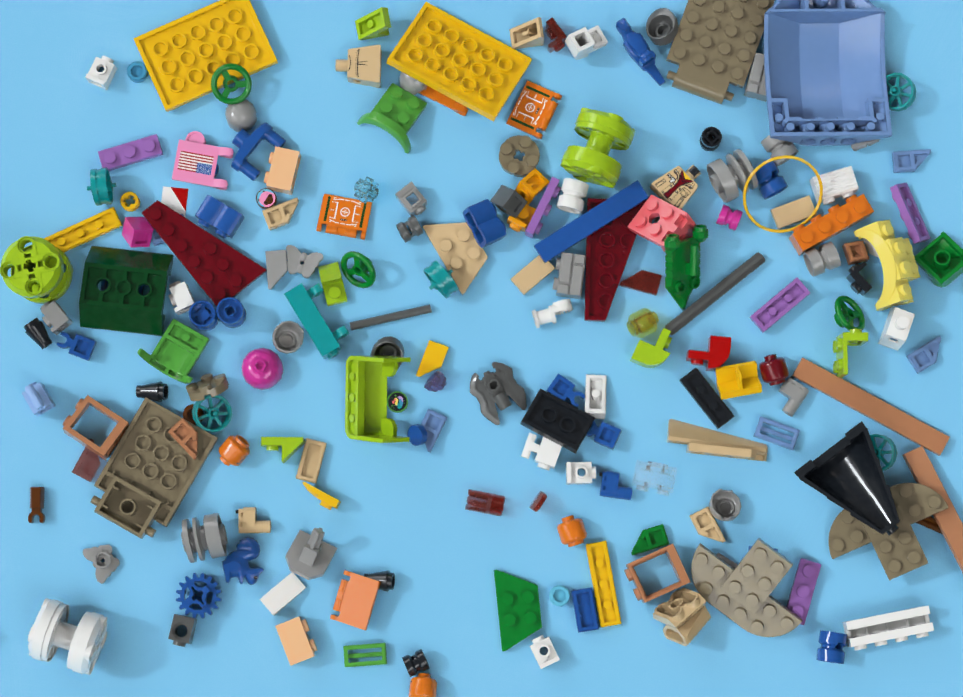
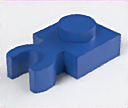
[56,332,97,361]
[547,373,585,408]
[586,422,622,450]

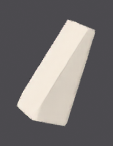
[584,374,607,419]
[260,572,306,616]

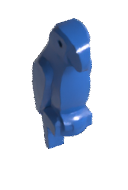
[616,18,665,86]

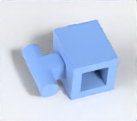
[22,382,56,416]

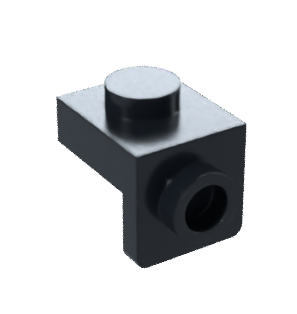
[846,261,872,296]

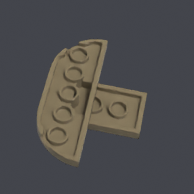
[829,483,949,581]
[691,538,802,637]

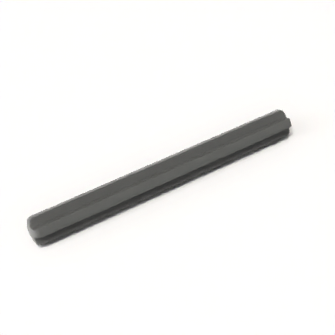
[665,252,765,335]

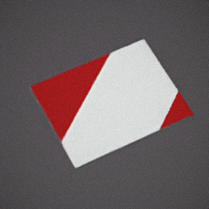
[161,186,188,217]

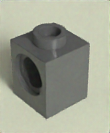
[490,185,527,218]
[168,614,197,647]

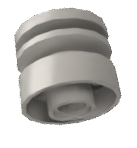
[706,149,758,203]
[181,513,227,563]

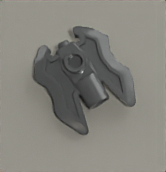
[470,362,527,425]

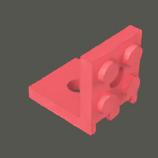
[627,194,701,252]

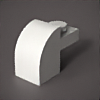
[565,25,608,60]

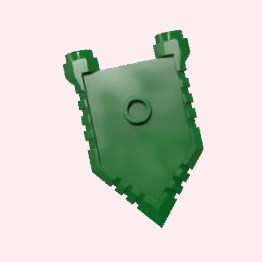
[664,225,708,310]

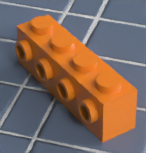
[789,194,874,256]

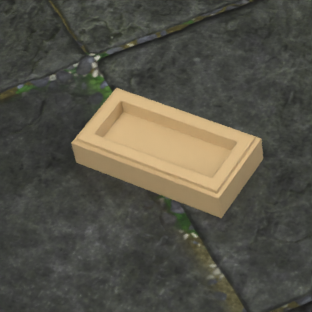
[770,196,817,229]
[510,255,555,295]
[296,438,327,484]

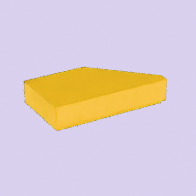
[416,340,449,377]

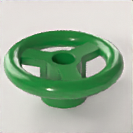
[211,63,252,105]
[341,251,376,288]
[834,296,865,330]

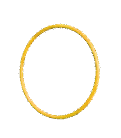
[743,155,823,233]

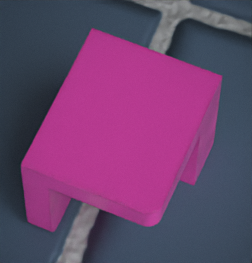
[122,217,154,248]

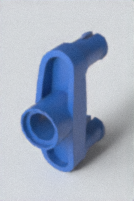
[231,123,286,181]

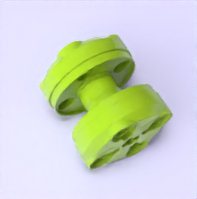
[560,108,635,188]
[0,236,73,304]

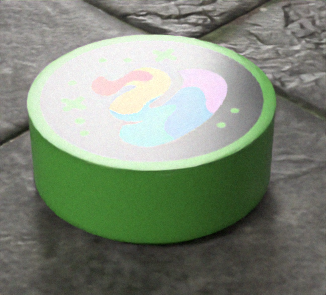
[387,392,408,413]

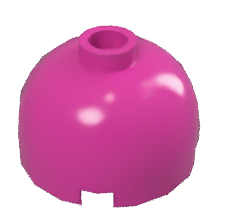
[241,348,283,390]

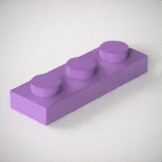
[98,134,163,171]
[525,177,561,238]
[890,182,931,244]
[749,278,811,333]
[786,558,821,625]

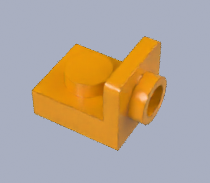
[515,168,550,205]
[507,204,536,232]

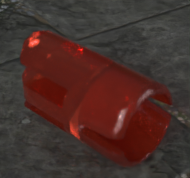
[465,489,505,516]

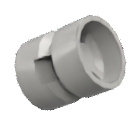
[761,135,799,166]
[803,242,841,277]

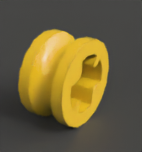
[120,192,140,212]

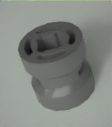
[396,215,423,243]

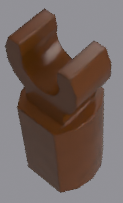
[28,487,45,523]

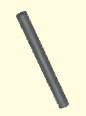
[350,304,432,330]

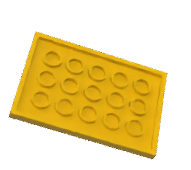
[133,0,278,112]
[387,2,532,122]

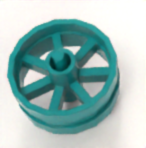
[886,73,916,111]
[87,167,116,206]
[423,261,459,299]
[192,394,232,432]
[870,434,897,471]

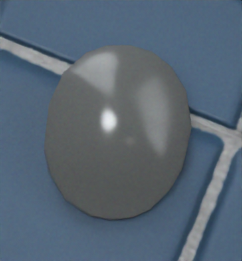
[646,8,679,46]
[370,336,404,369]

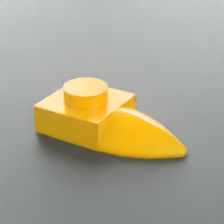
[303,481,341,510]

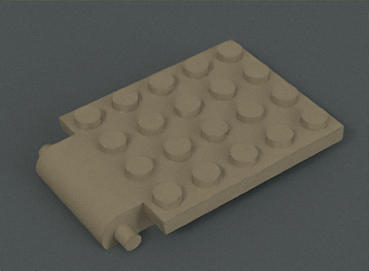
[666,0,775,104]
[90,397,218,539]

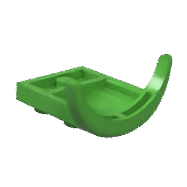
[357,83,427,154]
[137,319,210,384]

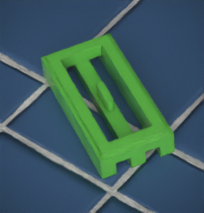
[343,643,387,667]

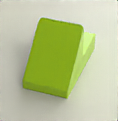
[355,7,391,40]
[318,262,348,307]
[261,437,305,464]

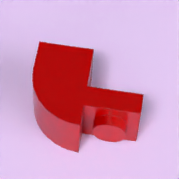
[686,335,731,371]

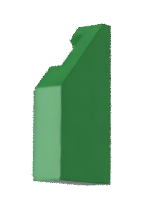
[631,524,669,555]

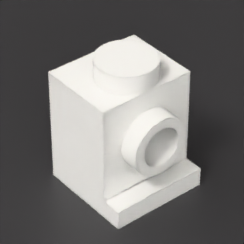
[85,56,117,90]
[168,281,195,315]
[566,462,596,485]
[530,635,560,669]

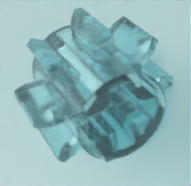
[354,177,379,203]

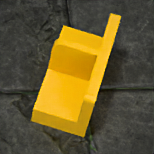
[715,361,762,400]

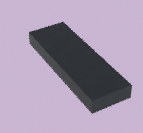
[679,368,734,429]

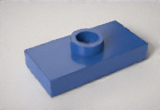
[571,587,599,633]

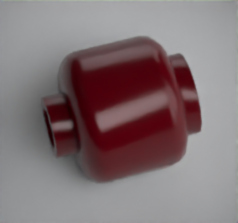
[759,354,789,386]

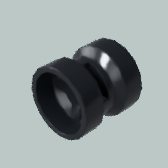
[699,127,722,151]
[402,649,430,677]

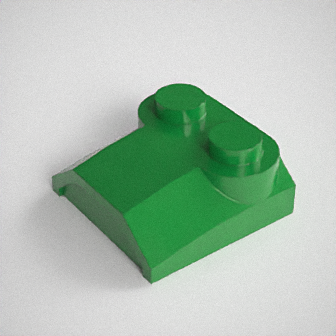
[914,231,963,288]

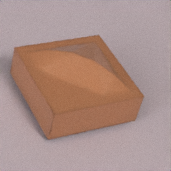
[842,240,869,265]

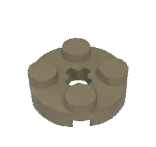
[499,135,540,177]
[186,373,229,401]

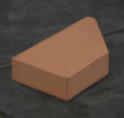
[168,418,198,460]

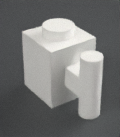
[521,433,562,471]

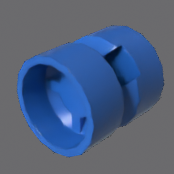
[755,161,788,200]
[216,297,246,328]
[189,300,219,331]
[816,630,847,664]

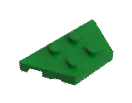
[494,570,542,651]

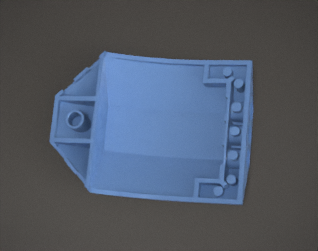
[764,0,892,146]

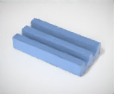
[753,417,800,450]

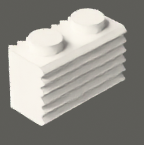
[810,166,859,205]

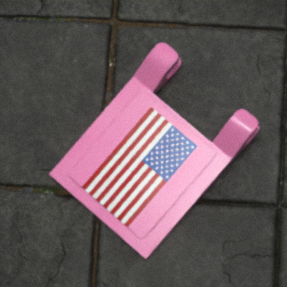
[172,139,234,190]

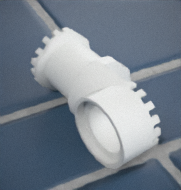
[532,299,573,328]

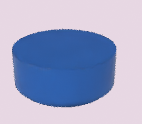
[408,424,427,446]

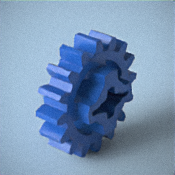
[176,573,222,619]

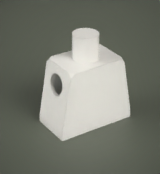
[878,307,915,351]

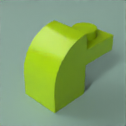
[630,328,672,368]

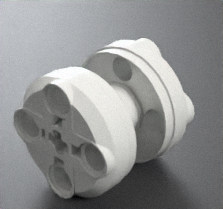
[28,598,107,675]

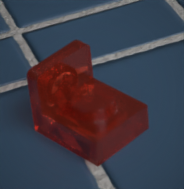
[545,17,567,53]

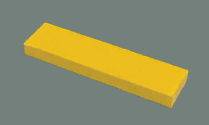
[44,207,123,253]
[585,541,621,628]

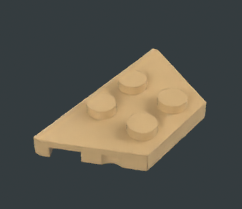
[422,222,488,295]

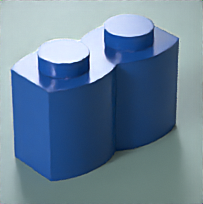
[195,195,245,239]
[463,199,507,248]

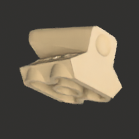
[653,588,711,646]

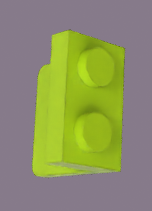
[833,329,868,378]

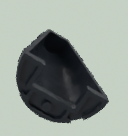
[794,421,900,536]

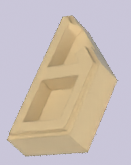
[262,198,299,231]
[689,507,726,543]

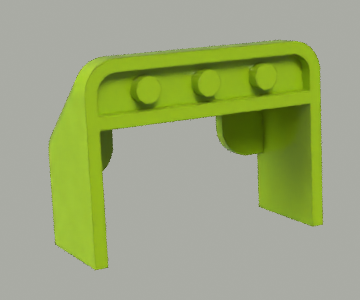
[345,356,411,443]

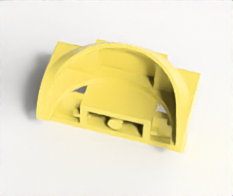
[854,220,920,311]

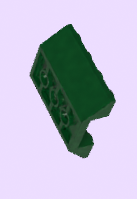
[79,246,174,336]

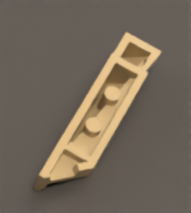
[667,419,768,461]

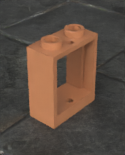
[63,395,129,460]
[624,544,690,603]

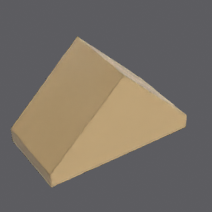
[509,17,544,49]

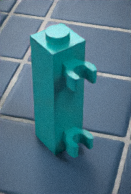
[284,283,349,360]

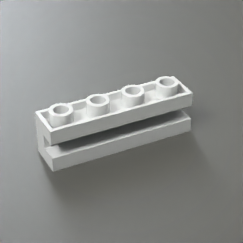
[842,605,934,650]

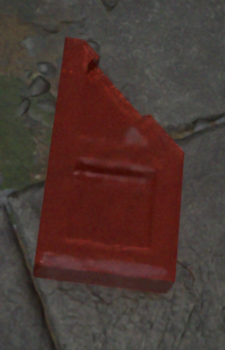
[619,270,662,296]
[72,438,101,482]

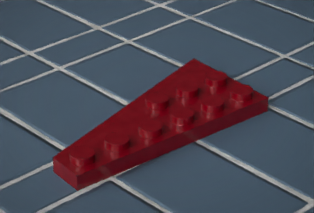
[584,198,647,322]
[142,200,267,306]

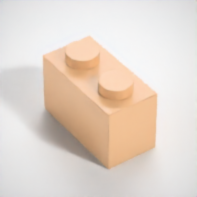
[264,146,301,195]
[275,616,317,666]

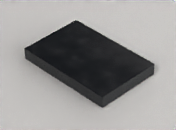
[520,389,595,454]

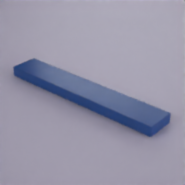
[534,180,649,263]

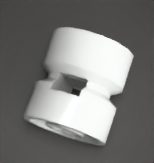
[556,178,589,214]

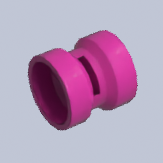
[716,204,743,231]

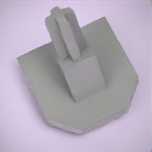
[285,527,337,580]

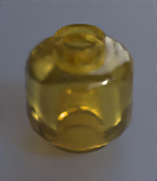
[627,308,659,338]

